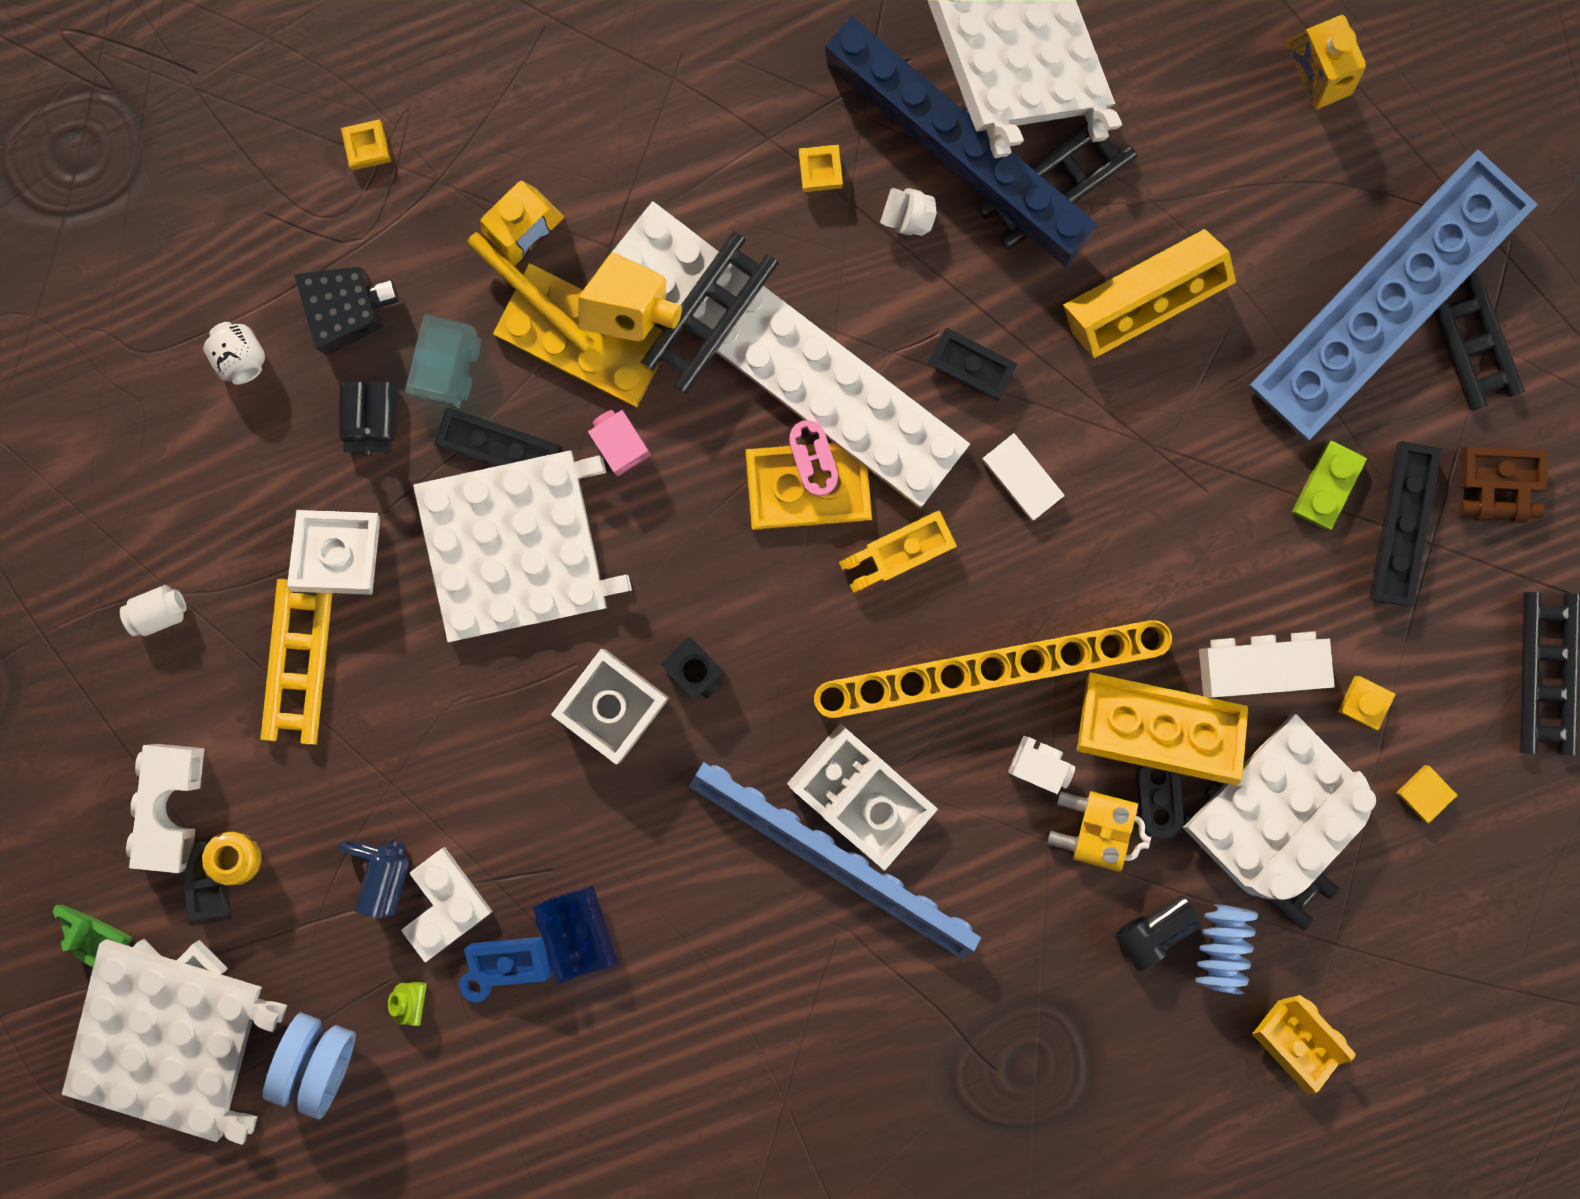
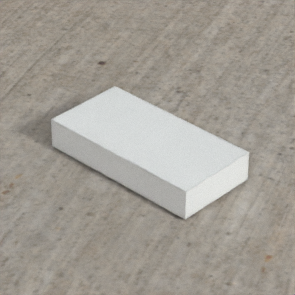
[982,433,1065,522]

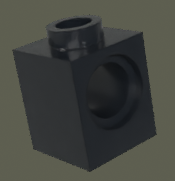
[660,636,725,700]

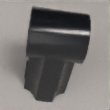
[1115,895,1203,971]

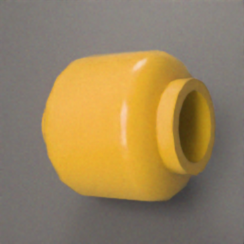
[202,832,262,886]

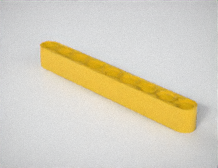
[814,620,1172,718]

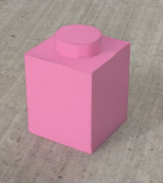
[588,410,651,476]

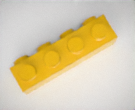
[1063,229,1236,358]

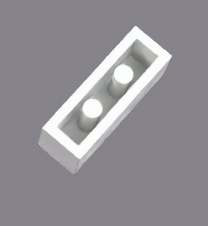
[1199,631,1334,697]

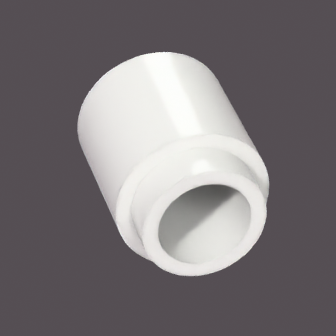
[120,585,186,636]

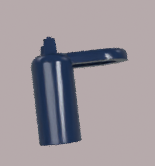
[338,840,409,918]

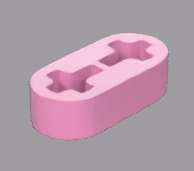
[789,420,838,497]

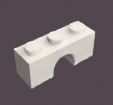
[126,744,205,873]

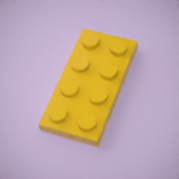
[493,263,662,408]
[1077,672,1248,786]

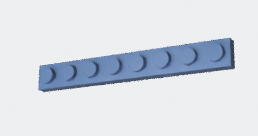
[689,762,981,959]

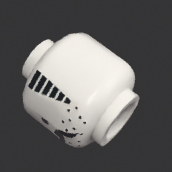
[203,322,265,384]

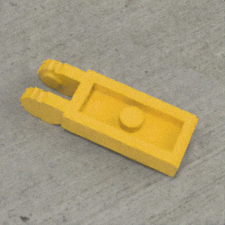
[839,510,957,593]

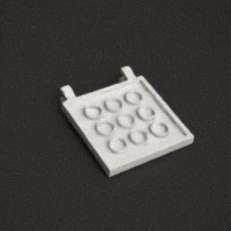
[927,0,1122,158]
[413,450,632,642]
[62,939,287,1145]

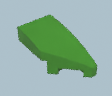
[53,905,133,967]

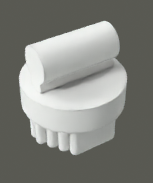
[880,188,937,236]

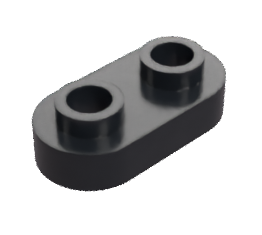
[1136,765,1183,838]

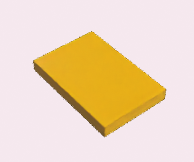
[746,443,872,530]

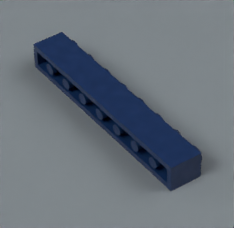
[825,16,1098,267]

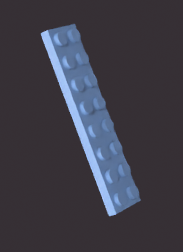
[1248,149,1538,442]

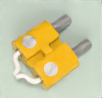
[1047,791,1151,872]

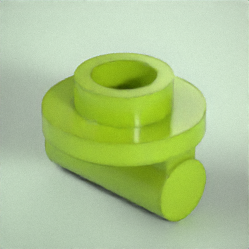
[388,982,427,1026]

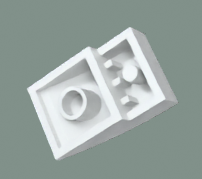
[787,723,938,871]

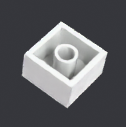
[551,649,669,765]

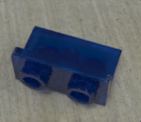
[533,885,618,984]

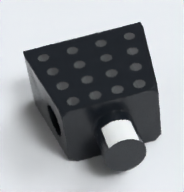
[294,267,399,355]

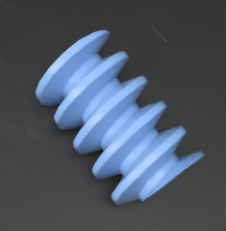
[1195,904,1258,994]

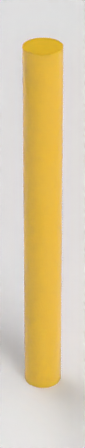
[466,232,595,354]

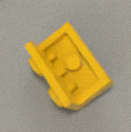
[1252,995,1356,1095]

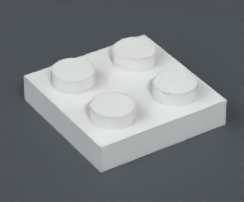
[287,510,380,594]

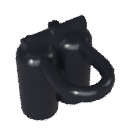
[339,381,396,456]

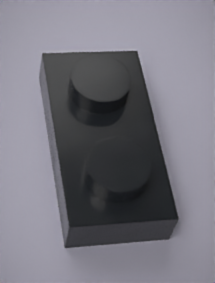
[927,327,1018,402]

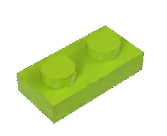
[1291,440,1367,531]

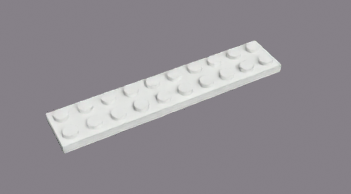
[604,201,970,509]

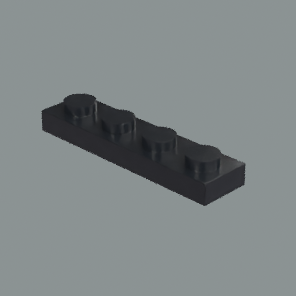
[1369,441,1442,608]

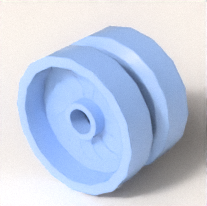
[263,1012,356,1120]

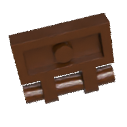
[1459,447,1548,523]

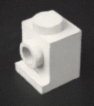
[1008,736,1075,794]

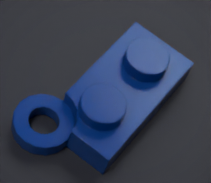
[459,937,552,1003]

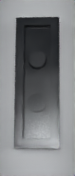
[434,407,562,467]

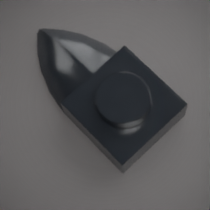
[184,841,232,926]

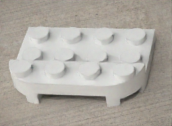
[1183,714,1376,900]

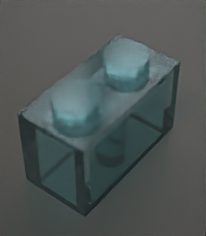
[405,314,481,409]

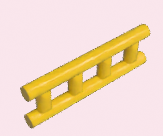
[260,579,333,745]

